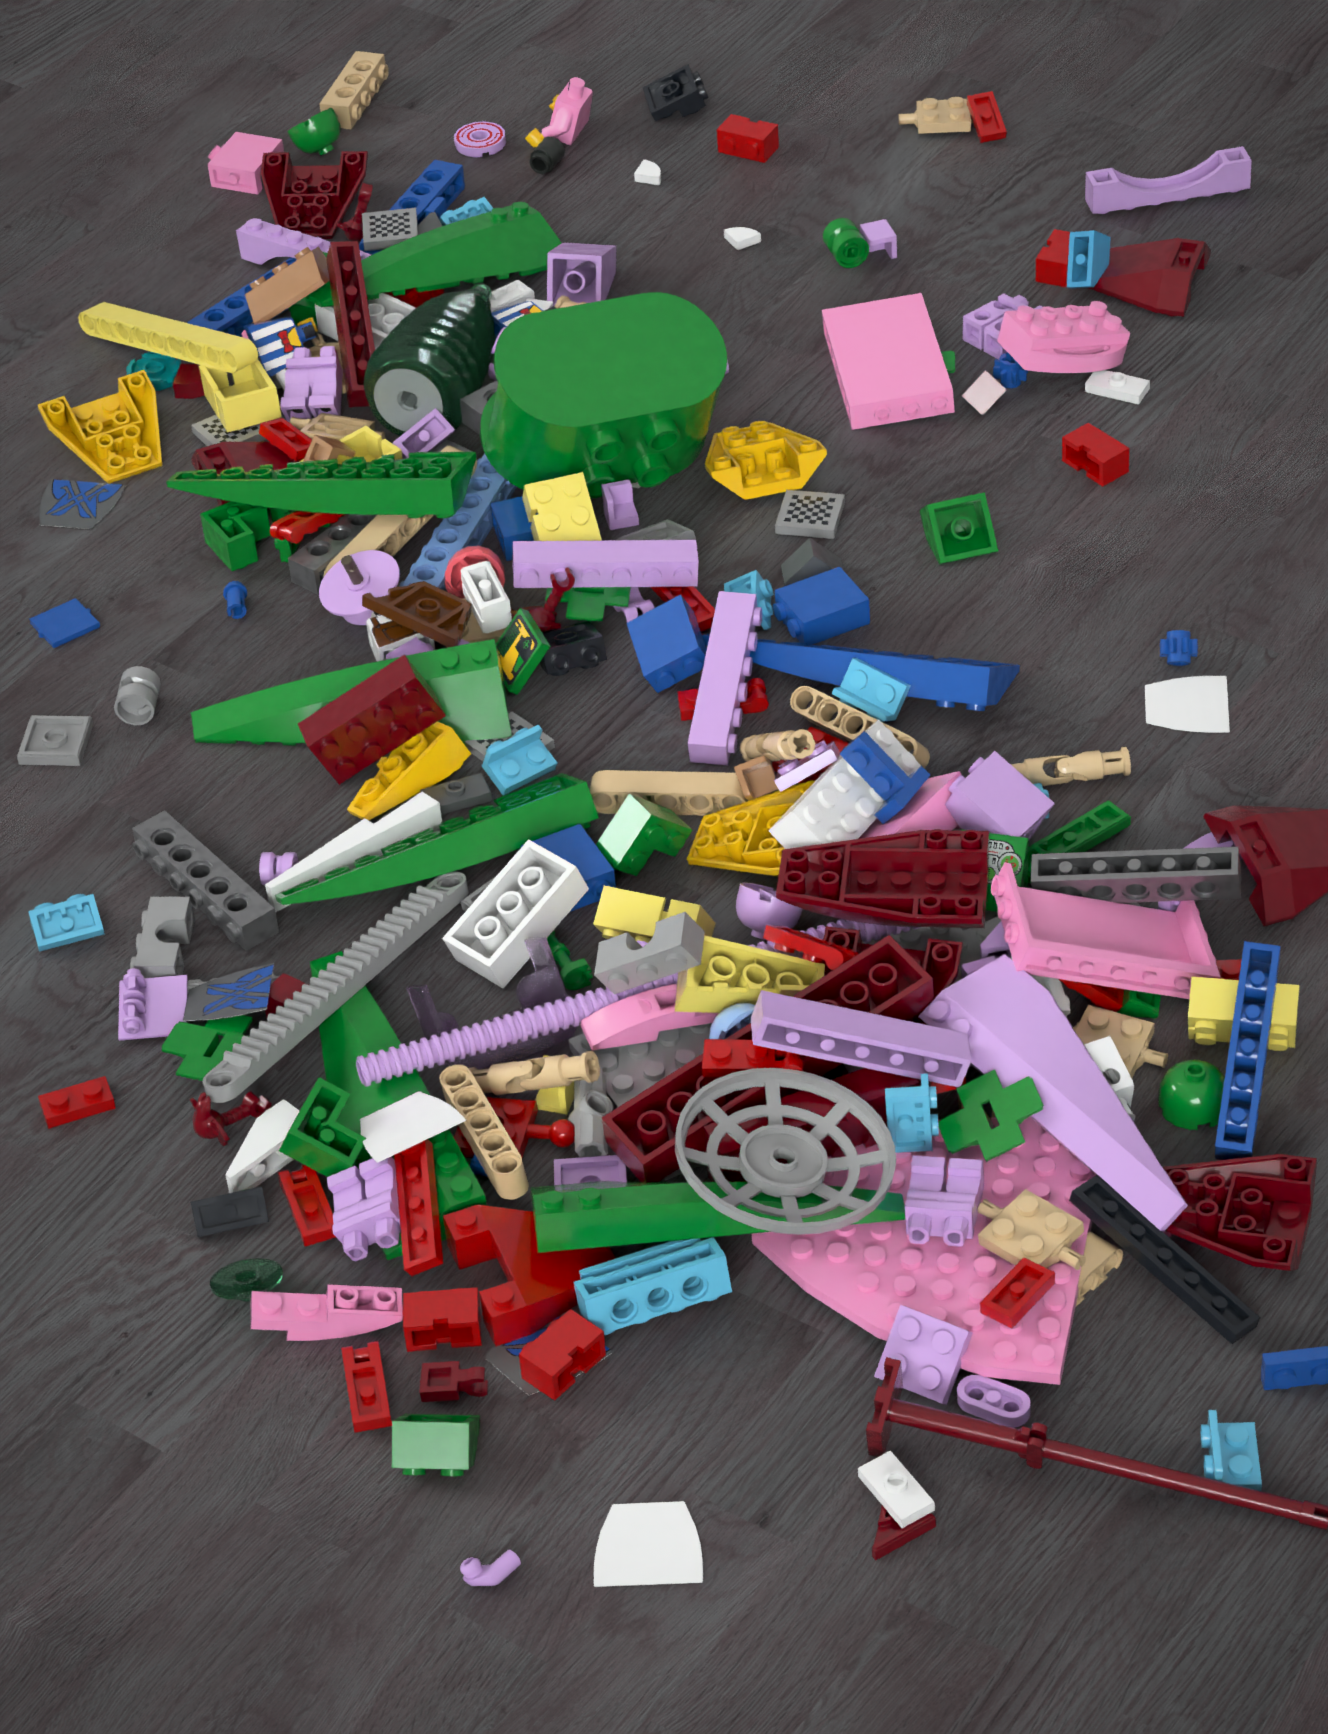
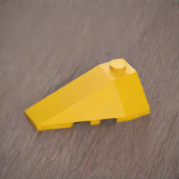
[347,721,471,821]

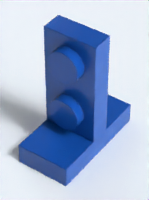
[839,731,930,824]
[1261,1346,1328,1390]

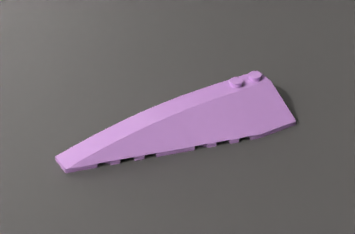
[918,954,1188,1232]

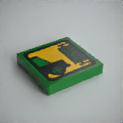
[496,608,550,695]

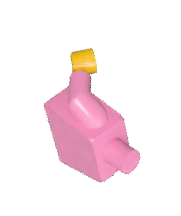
[525,77,593,147]

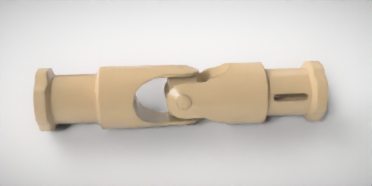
[740,729,815,762]
[1011,747,1131,786]
[469,1051,600,1095]

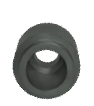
[529,137,565,174]

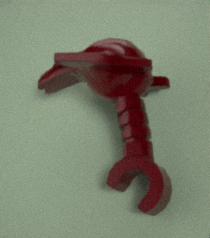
[336,183,373,242]
[510,567,575,632]
[190,1091,272,1146]

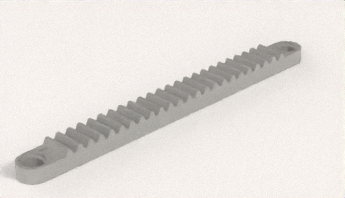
[203,871,469,1103]

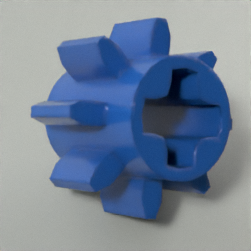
[993,352,1028,388]
[1160,630,1198,666]

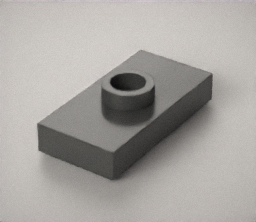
[420,773,492,815]

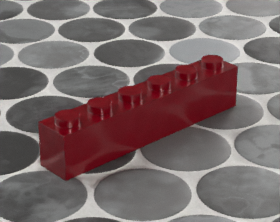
[326,241,379,407]

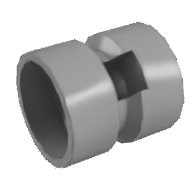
[114,666,161,725]

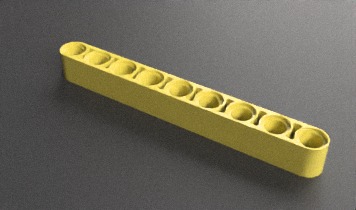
[78,302,258,373]

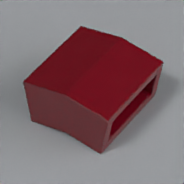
[173,363,205,399]

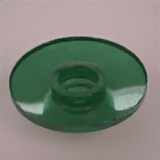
[210,1258,283,1302]

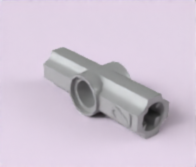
[568,1067,613,1158]

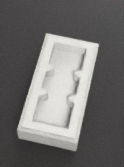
[473,280,535,320]
[1085,370,1150,404]
[858,1450,935,1528]

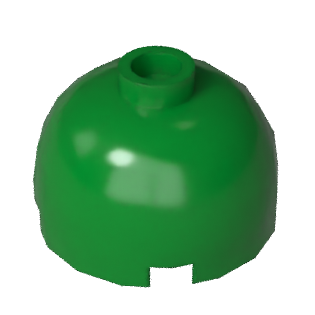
[287,108,341,156]
[1158,1059,1225,1130]

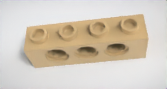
[320,51,389,129]

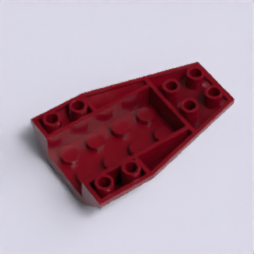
[776,829,989,928]

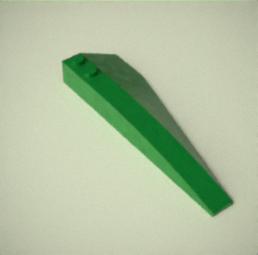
[305,202,562,307]
[166,452,477,518]
[191,639,512,746]
[275,773,599,905]
[531,1181,905,1253]

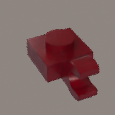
[419,1361,488,1402]

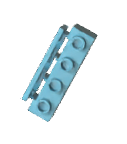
[573,1237,732,1335]

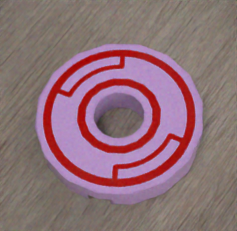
[454,121,506,158]

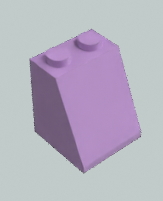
[547,243,616,306]
[945,751,1055,841]

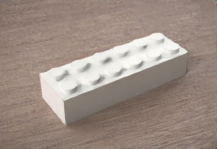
[768,720,921,849]

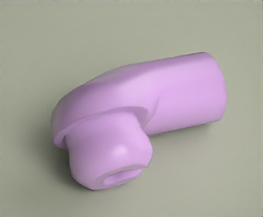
[460,1550,521,1586]

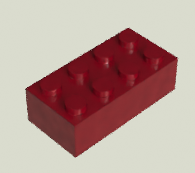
[298,654,446,785]

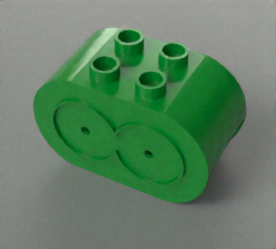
[480,292,727,498]

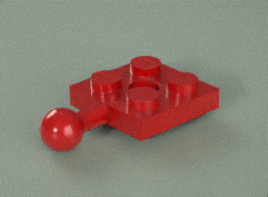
[454,1097,575,1158]

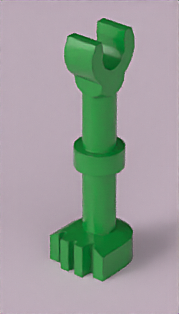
[543,929,593,990]

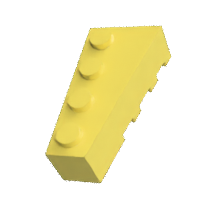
[675,935,825,1013]

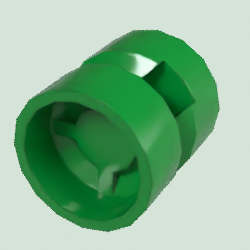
[823,218,869,268]

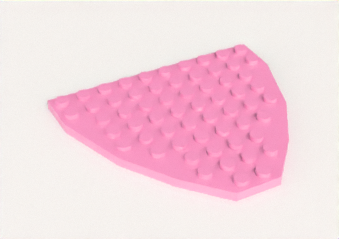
[752,1116,1096,1385]

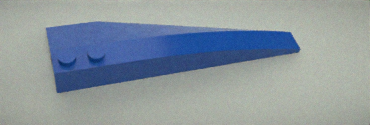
[702,634,1020,711]

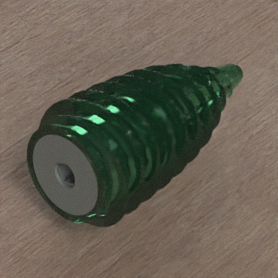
[364,283,495,436]

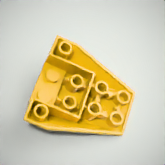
[38,370,162,483]
[705,421,827,500]
[687,781,815,876]

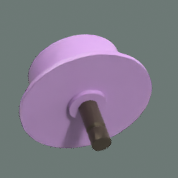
[319,550,400,625]

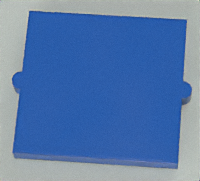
[29,598,100,648]

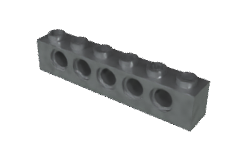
[132,810,279,951]
[1031,847,1241,903]

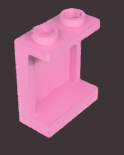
[208,132,284,195]

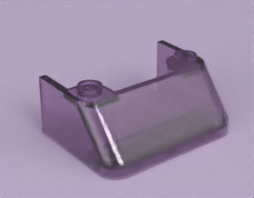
[406,937,577,1070]

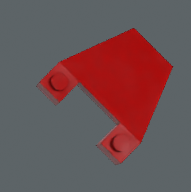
[443,1204,616,1347]

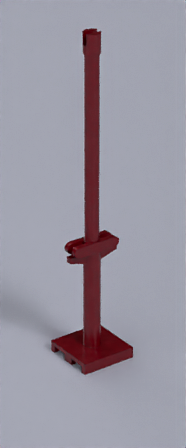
[866,1357,1328,1530]

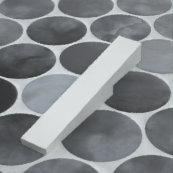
[265,792,442,912]

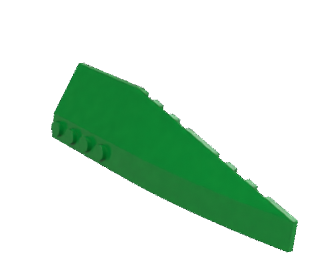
[310,951,487,1260]

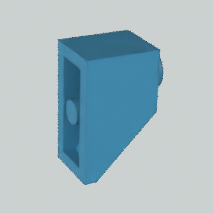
[1067,230,1111,289]

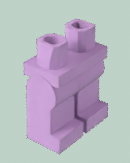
[963,293,1042,360]
[280,346,343,422]
[905,1155,984,1247]
[327,1156,401,1262]

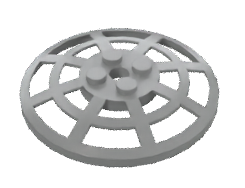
[675,1068,896,1235]

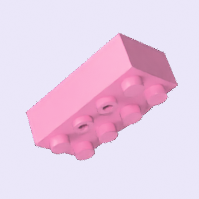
[997,301,1130,373]
[858,771,961,839]

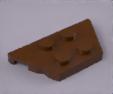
[362,581,472,647]

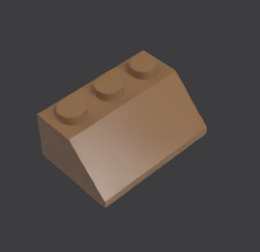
[245,246,329,324]

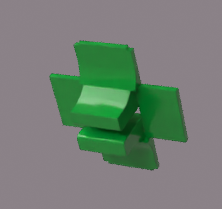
[545,587,631,621]
[161,1015,253,1081]
[938,1069,1044,1162]

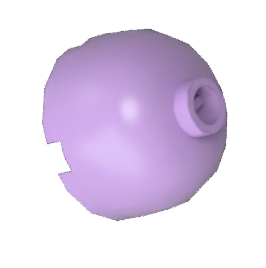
[736,882,802,940]

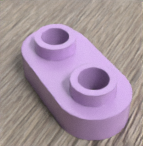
[957,1375,1030,1428]

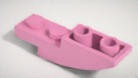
[580,984,719,1051]
[250,1285,403,1341]

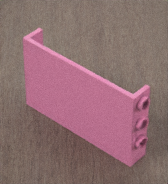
[822,293,955,430]
[991,862,1221,999]

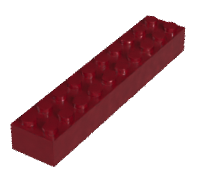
[601,935,934,1183]

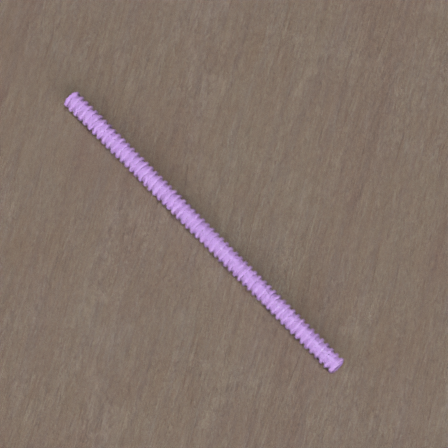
[356,919,920,1087]

